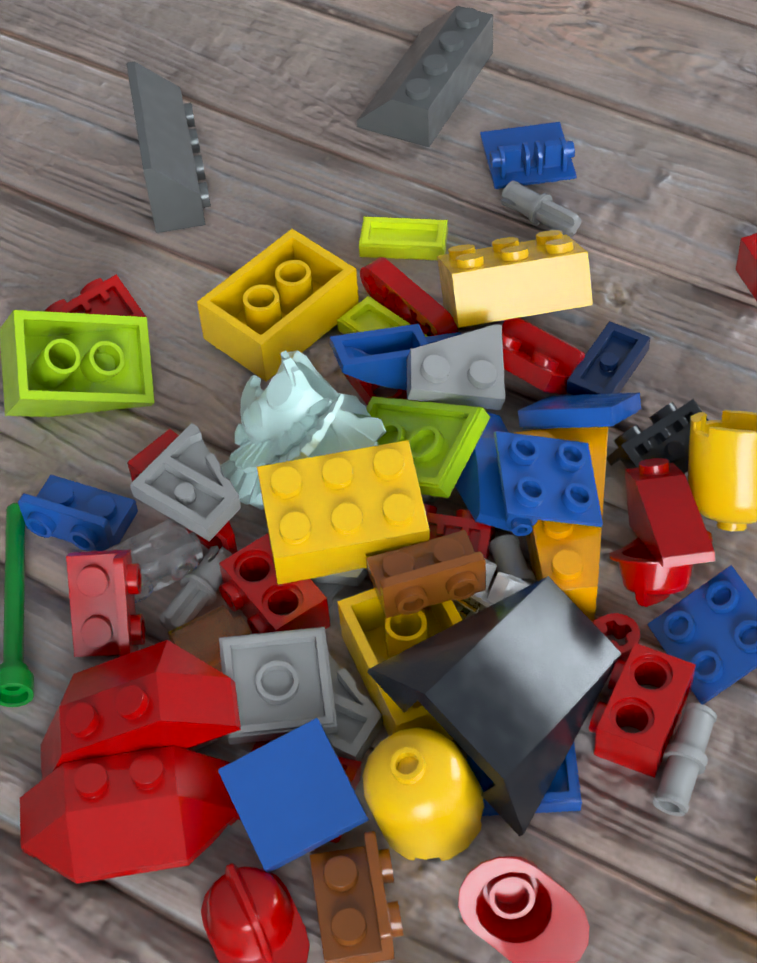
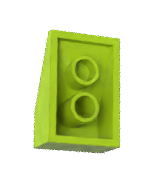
[0,310,155,417]

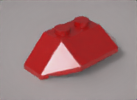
[40,640,241,780]
[20,745,238,884]

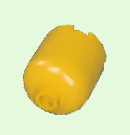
[688,410,757,531]
[362,727,484,861]

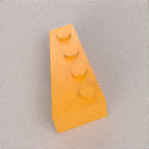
[514,427,608,621]

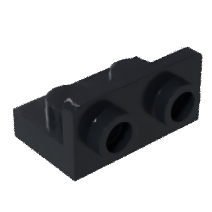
[606,399,709,474]

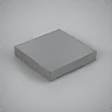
[219,627,337,745]

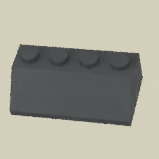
[357,6,493,147]
[126,61,211,233]

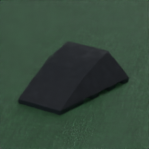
[367,576,621,837]

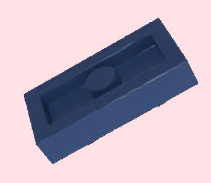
[566,321,651,395]

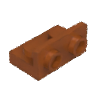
[366,530,486,618]
[310,831,403,963]

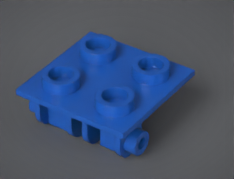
[480,122,577,189]
[494,431,603,536]
[647,565,757,705]

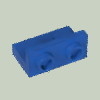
[18,475,138,551]

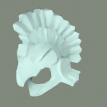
[221,350,386,510]

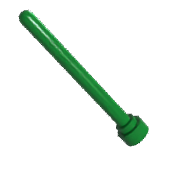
[0,503,34,707]

